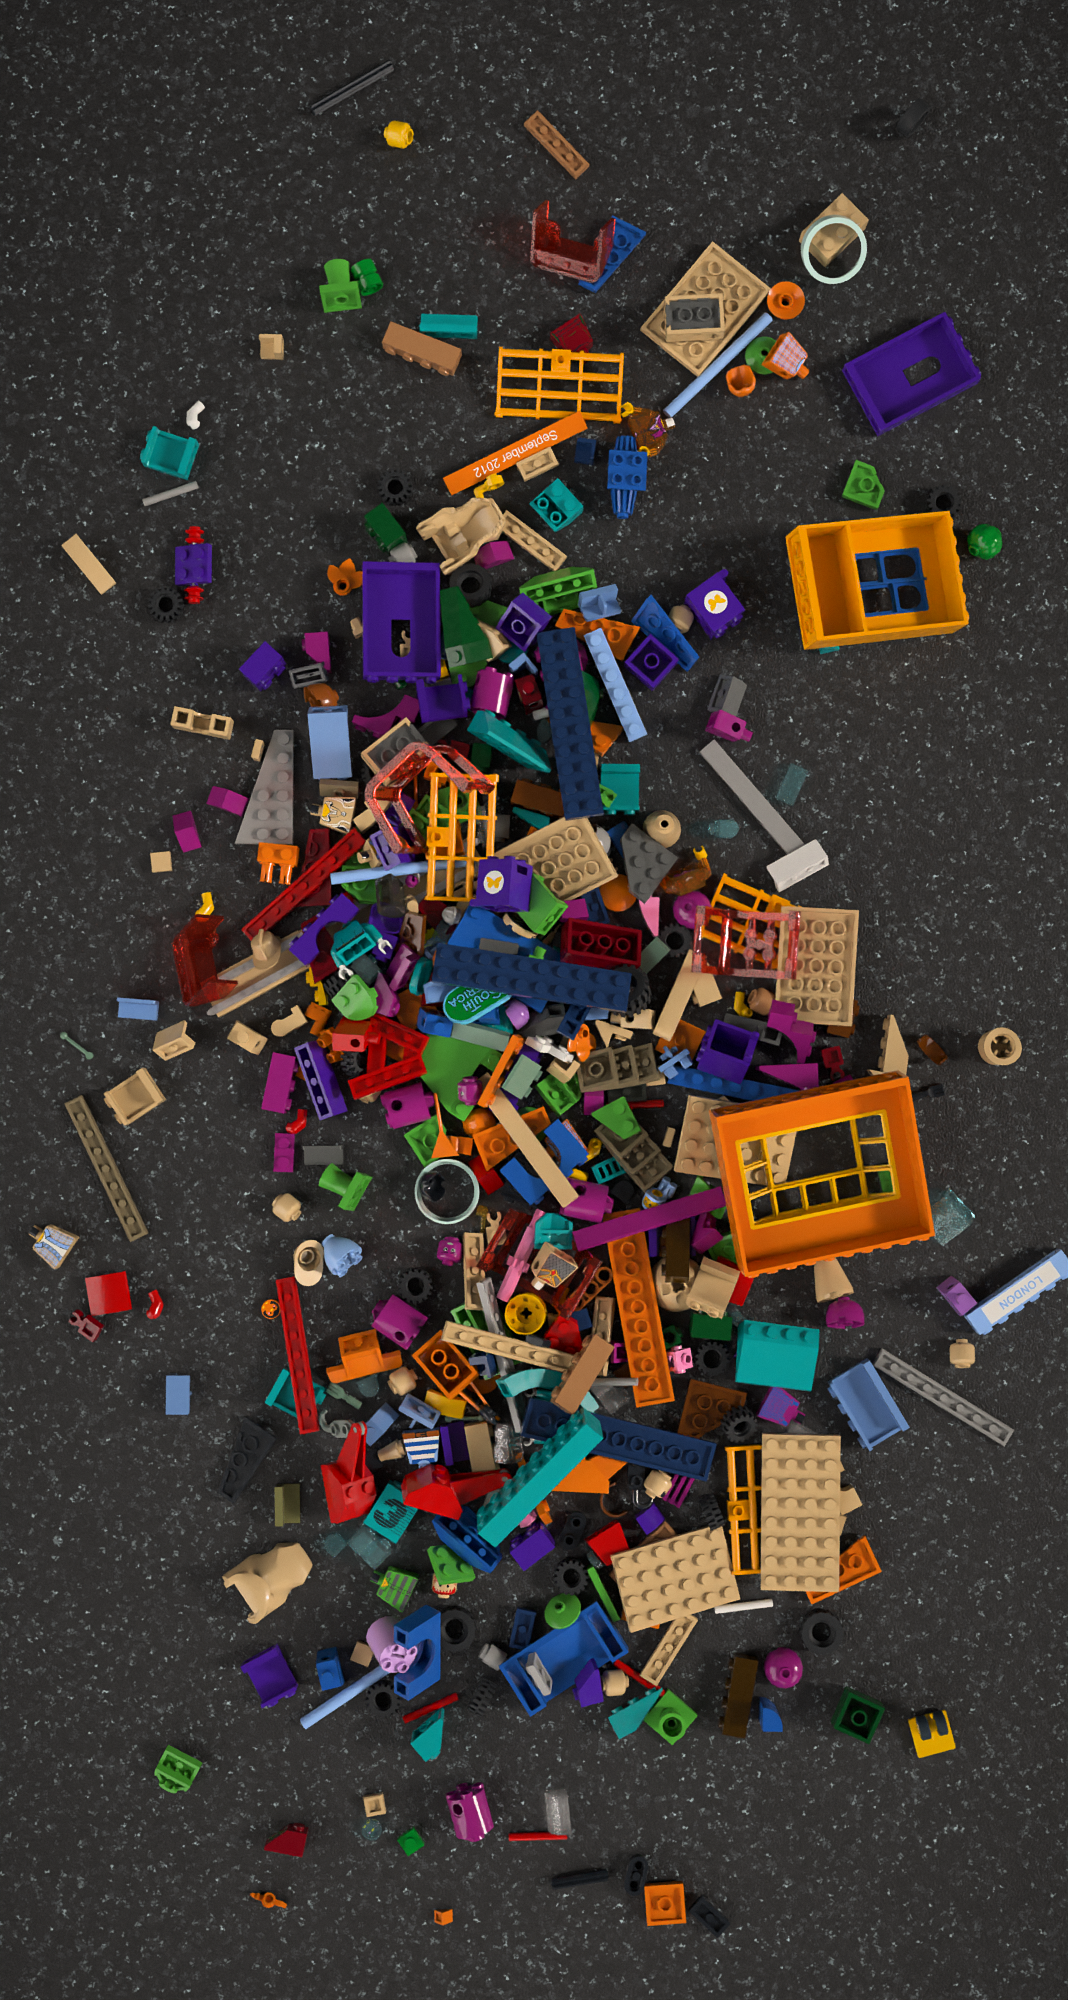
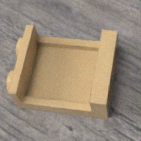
[104,1068,166,1125]

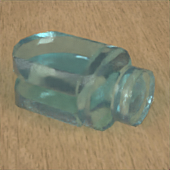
[708,819,739,839]

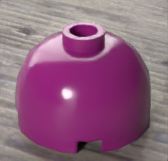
[673,891,712,929]
[826,1297,865,1329]
[764,1647,803,1689]

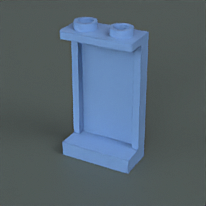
[308,705,353,780]

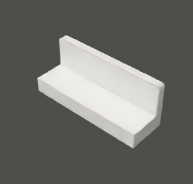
[767,840,829,892]

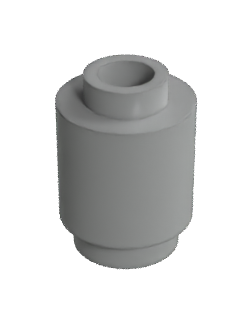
[478,1643,507,1671]

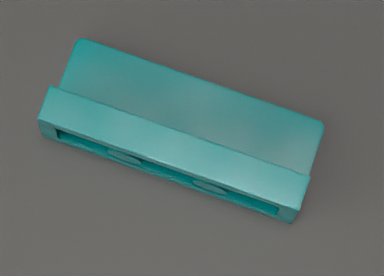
[420,314,478,339]

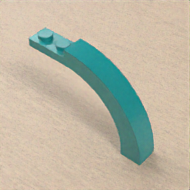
[495,1369,599,1412]

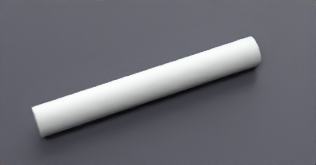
[714,1599,773,1614]

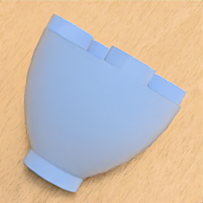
[321,1234,363,1277]

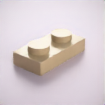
[516,447,559,482]

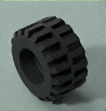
[609,964,651,1018]

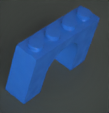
[500,1119,589,1205]
[394,1605,441,1701]

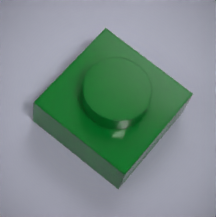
[397,1827,424,1856]

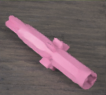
[496,1209,545,1303]

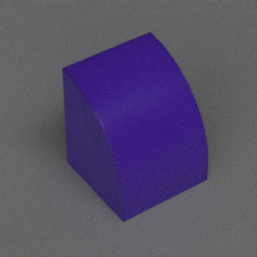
[635,1502,665,1535]

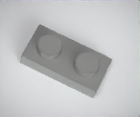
[526,1652,553,1696]

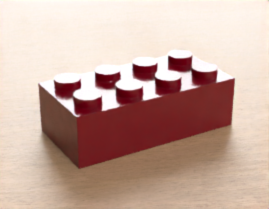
[560,918,642,970]

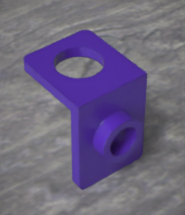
[382,791,415,826]

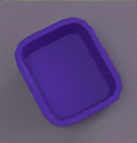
[368,903,404,934]

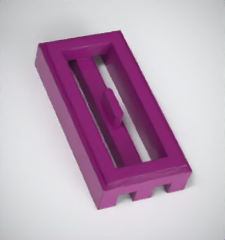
[662,1474,694,1508]

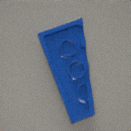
[578,215,646,293]
[631,595,699,672]

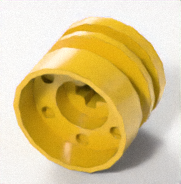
[504,1292,547,1335]

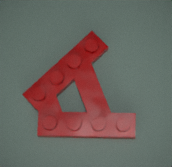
[348,1013,430,1100]

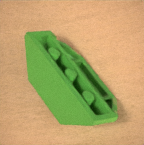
[519,567,597,615]

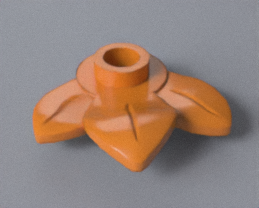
[327,559,362,596]
[567,1024,596,1062]

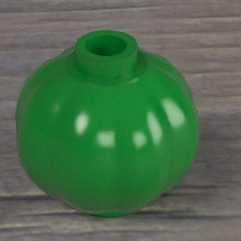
[967,524,1002,560]

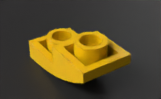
[306,967,328,1006]
[424,1389,467,1419]

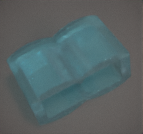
[347,1523,392,1570]

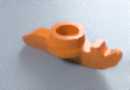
[250,1893,287,1908]

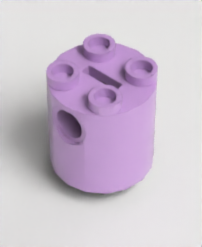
[366,1616,417,1673]

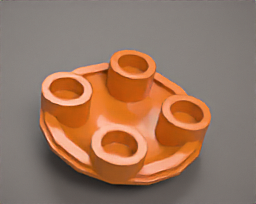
[599,874,636,912]

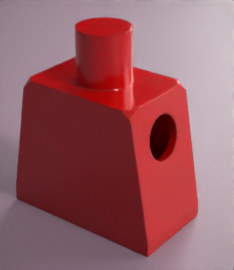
[332,1016,381,1052]
[584,1520,629,1566]

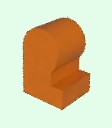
[446,1135,473,1155]

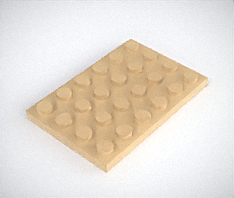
[640,241,771,377]
[494,816,618,901]
[775,906,859,1026]
[674,1095,797,1186]
[610,1525,740,1633]

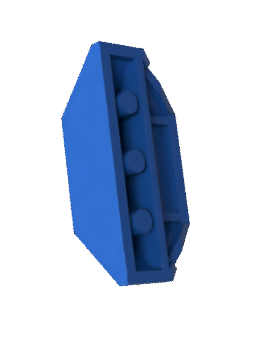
[432,1506,502,1573]

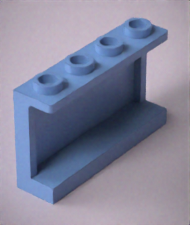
[827,1358,910,1451]

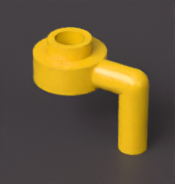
[474,473,504,498]

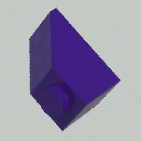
[572,1658,604,1707]

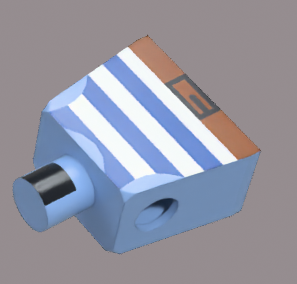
[402,1427,440,1469]

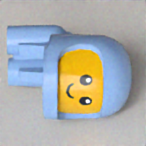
[642,1176,677,1209]

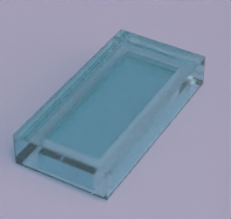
[775,763,808,806]

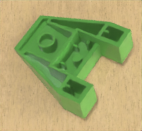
[420,1033,502,1122]

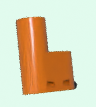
[304,1001,332,1037]

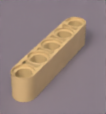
[652,949,707,1041]

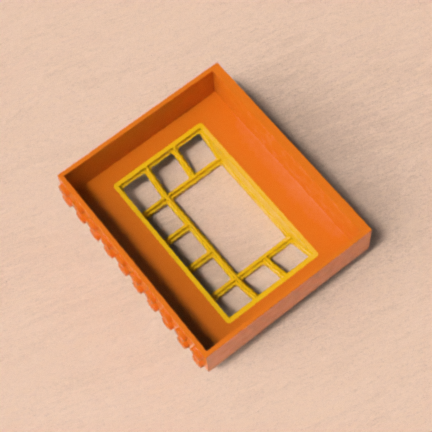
[709,1070,935,1278]

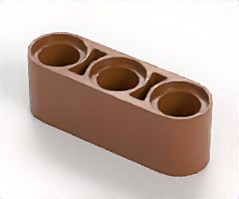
[567,1265,613,1311]

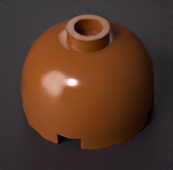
[303,683,339,709]

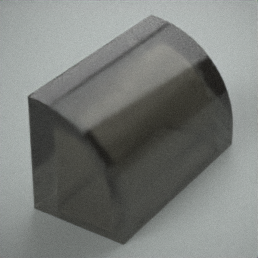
[375,873,406,918]

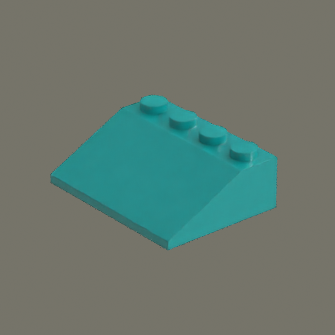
[467,709,551,773]
[735,1320,819,1391]

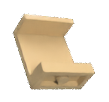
[685,1257,740,1319]

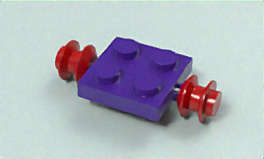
[175,526,212,604]

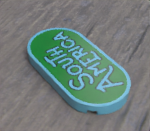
[443,987,512,1025]

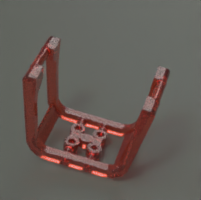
[365,742,495,854]
[691,905,802,980]
[476,1208,602,1320]

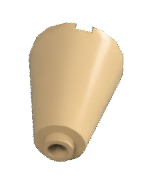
[643,810,681,848]
[814,1257,854,1303]

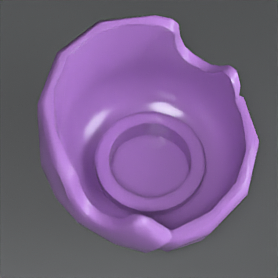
[504,999,530,1030]

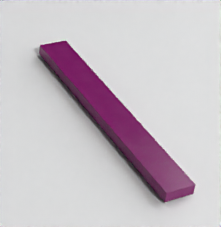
[573,1186,726,1252]

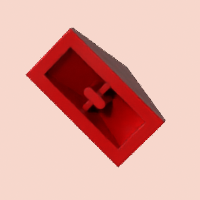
[468,1155,505,1195]

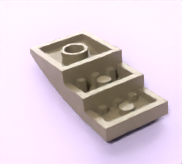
[574,1043,660,1093]
[594,1123,674,1193]

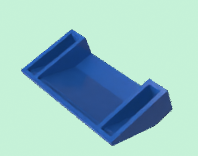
[447,904,565,1013]
[499,1601,629,1717]

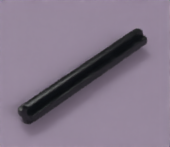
[310,60,394,115]

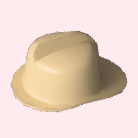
[251,929,282,970]
[293,1240,324,1286]

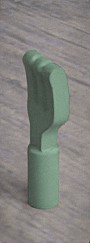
[325,1382,362,1410]

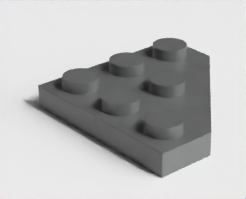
[620,824,678,904]

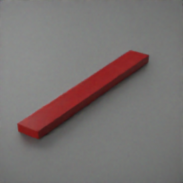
[241,827,366,941]
[276,1276,320,1434]

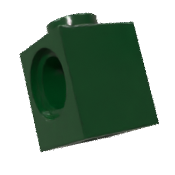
[471,743,493,773]
[662,1323,683,1349]

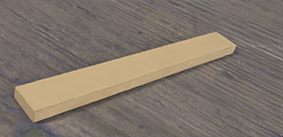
[478,1072,579,1208]
[441,1320,575,1372]

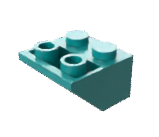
[529,478,583,532]

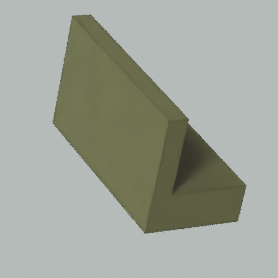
[275,1483,300,1526]

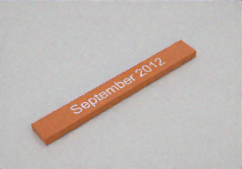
[443,411,588,496]

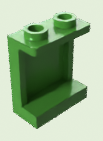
[517,873,568,935]

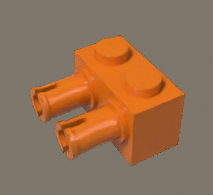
[257,842,300,885]

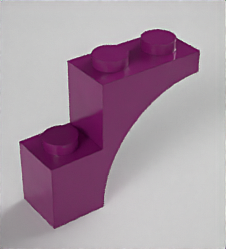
[352,695,420,739]
[767,999,816,1064]

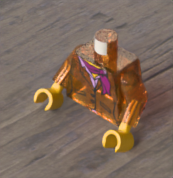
[620,402,675,458]
[660,846,711,896]

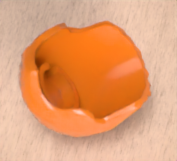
[726,365,756,397]
[462,1108,496,1137]

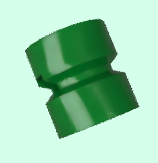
[350,259,383,296]

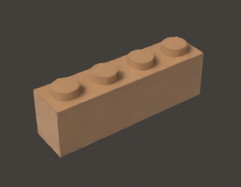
[382,321,462,376]
[550,1334,614,1414]

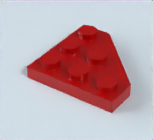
[543,1311,583,1373]

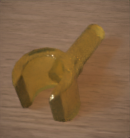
[476,1205,488,1233]

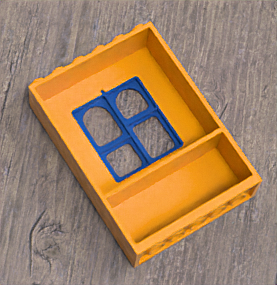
[785,511,969,650]

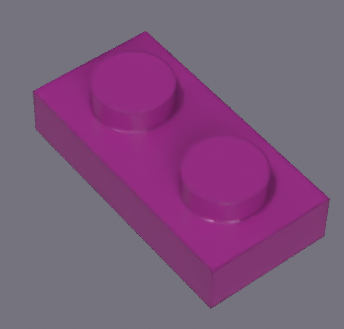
[273,1133,295,1172]

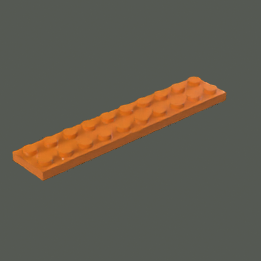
[603,1208,675,1408]

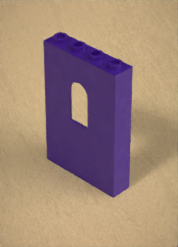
[842,312,981,436]
[362,561,441,684]

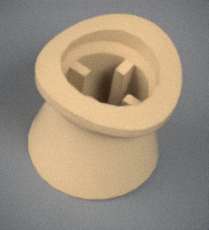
[978,1027,1022,1065]

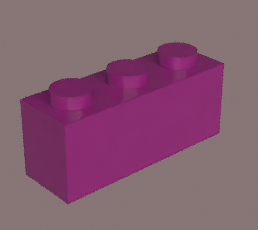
[261,1052,300,1114]

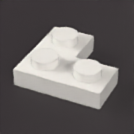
[525,1035,575,1062]

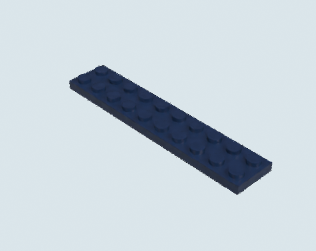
[537,627,604,821]
[432,943,632,1013]
[520,1396,717,1482]

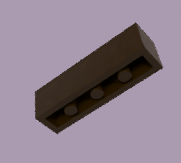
[661,1202,690,1283]
[718,1652,758,1739]

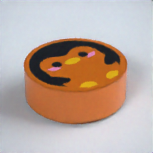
[261,1299,281,1319]

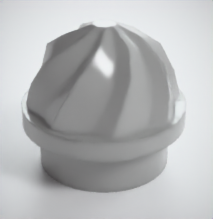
[442,906,461,925]

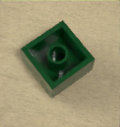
[364,503,408,556]
[689,1310,733,1341]
[830,1686,885,1744]

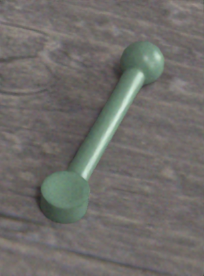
[60,1032,94,1059]
[445,1415,484,1423]

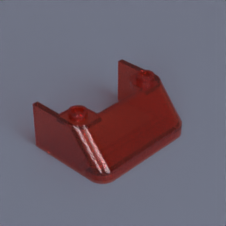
[530,200,616,283]
[172,914,238,1007]

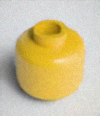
[384,121,413,149]

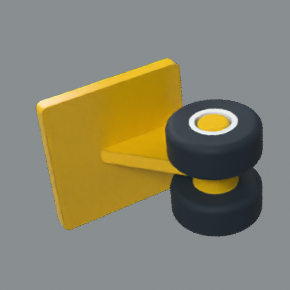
[908,1710,955,1758]

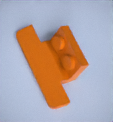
[326,1329,402,1383]

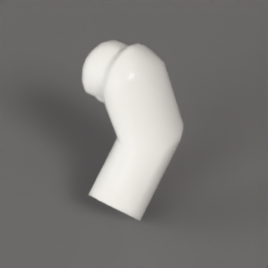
[186,400,205,429]

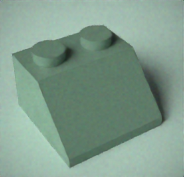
[502,1054,543,1099]

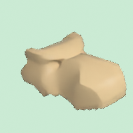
[416,497,506,576]
[222,1542,312,1624]

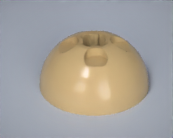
[651,1257,700,1312]

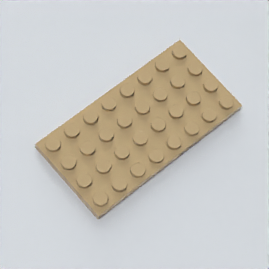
[760,1433,841,1592]

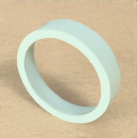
[801,215,867,284]
[415,1159,480,1224]

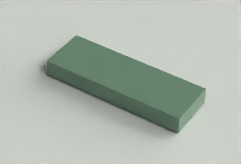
[451,1022,511,1052]

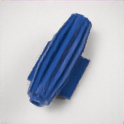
[607,436,647,519]

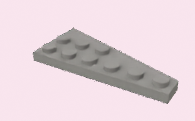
[235,730,294,845]

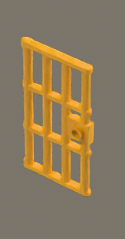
[495,346,624,424]
[424,772,499,902]
[696,873,802,970]
[725,1444,762,1575]

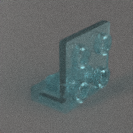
[930,1188,975,1245]

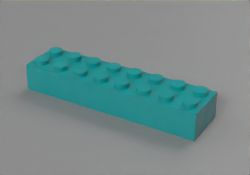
[477,1407,603,1547]

